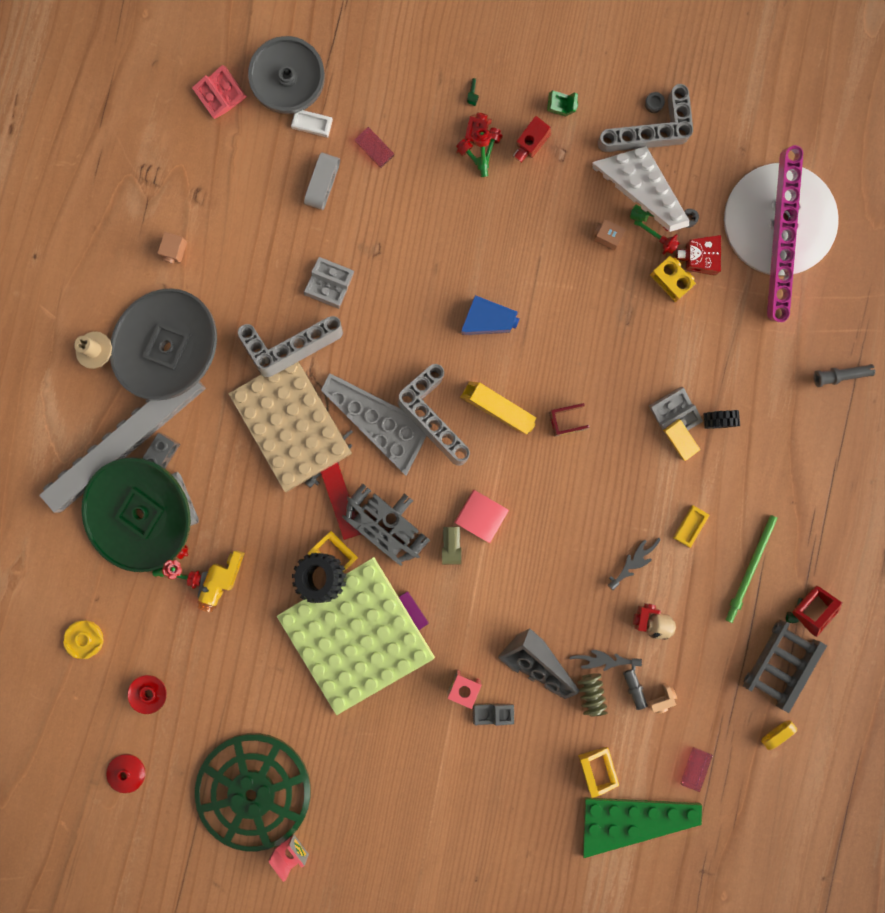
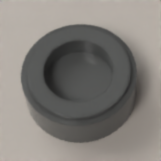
[645,92,665,113]

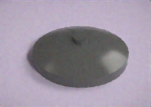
[248,36,325,114]

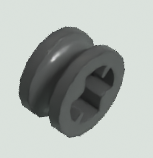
[684,209,699,228]

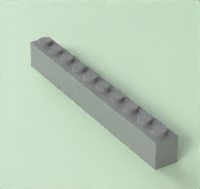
[39,381,206,513]

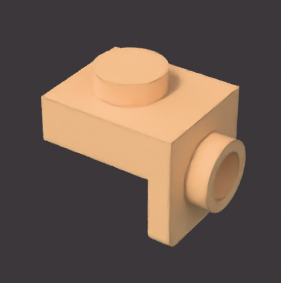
[648,684,677,714]

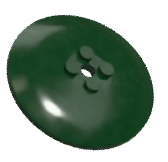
[81,458,191,572]

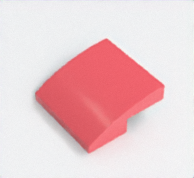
[192,65,247,119]
[454,489,509,543]

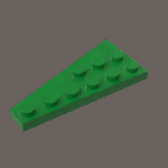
[583,797,702,858]

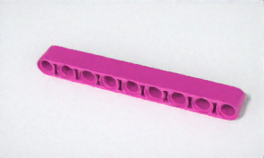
[767,145,803,322]

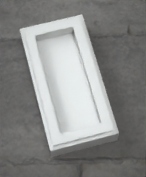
[291,110,333,138]

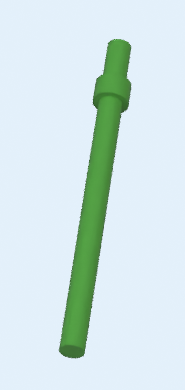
[725,515,778,623]

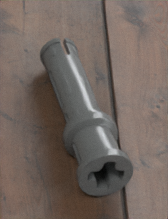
[814,364,875,387]

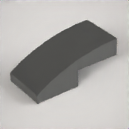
[473,704,514,726]

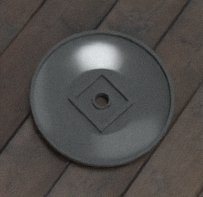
[110,289,217,401]

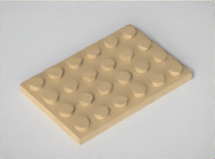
[229,361,352,492]

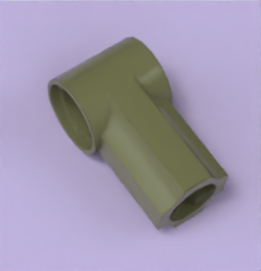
[442,527,461,565]

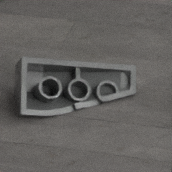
[498,628,579,699]

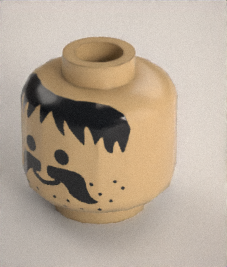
[646,614,676,640]

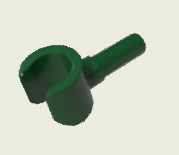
[467,78,479,106]
[785,598,803,623]

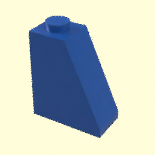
[461,295,520,335]

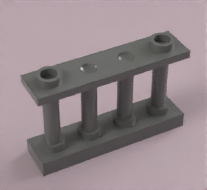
[743,620,827,713]

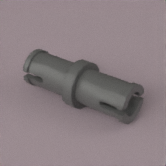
[623,669,648,710]

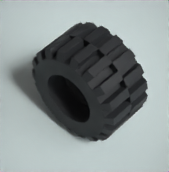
[292,553,347,603]

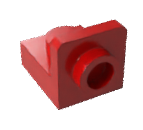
[465,112,492,142]

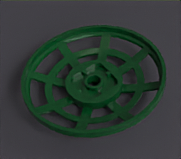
[195,733,311,852]

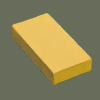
[663,419,700,461]
[673,505,710,548]

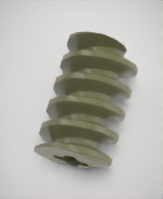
[578,673,608,717]

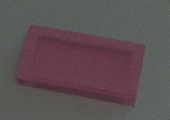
[355,127,395,168]
[680,747,713,792]

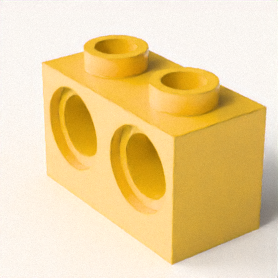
[650,256,696,302]

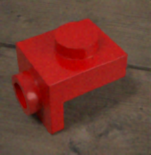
[633,603,661,632]

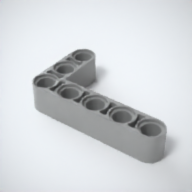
[598,84,693,152]
[238,316,343,377]
[398,364,470,466]

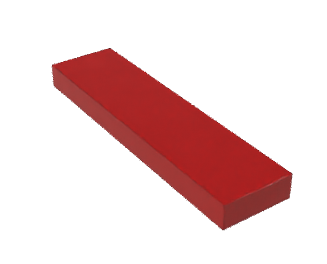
[321,462,361,540]

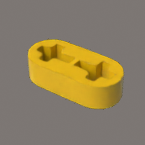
[761,720,797,750]

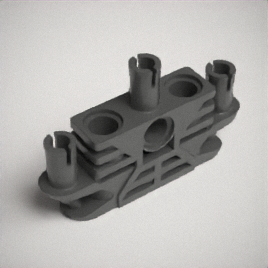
[342,483,430,566]

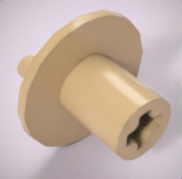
[74,332,112,369]

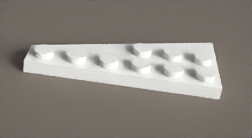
[592,146,689,232]

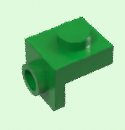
[547,90,578,117]

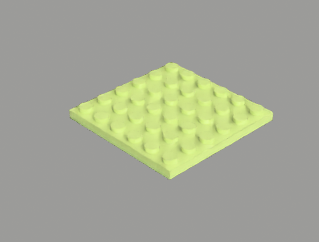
[277,557,435,715]

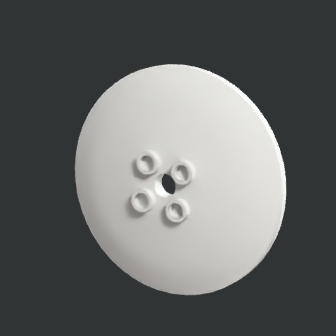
[724,163,838,276]

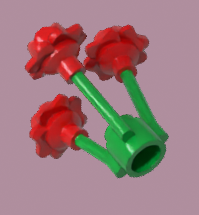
[630,204,683,255]

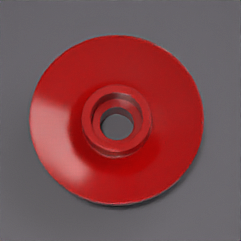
[128,675,167,714]
[106,754,145,793]

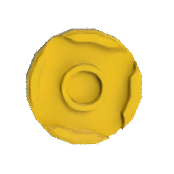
[63,620,103,659]

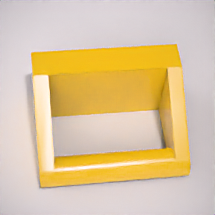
[308,531,358,573]
[578,747,619,798]

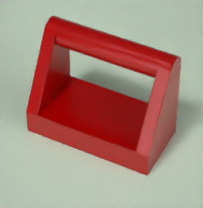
[792,586,843,637]

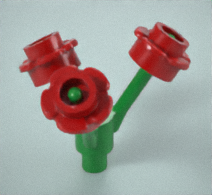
[456,127,503,177]
[152,545,201,589]

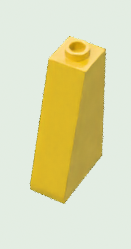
[460,381,536,434]

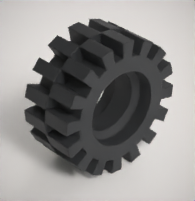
[703,410,740,429]

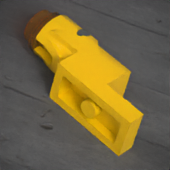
[197,550,245,612]

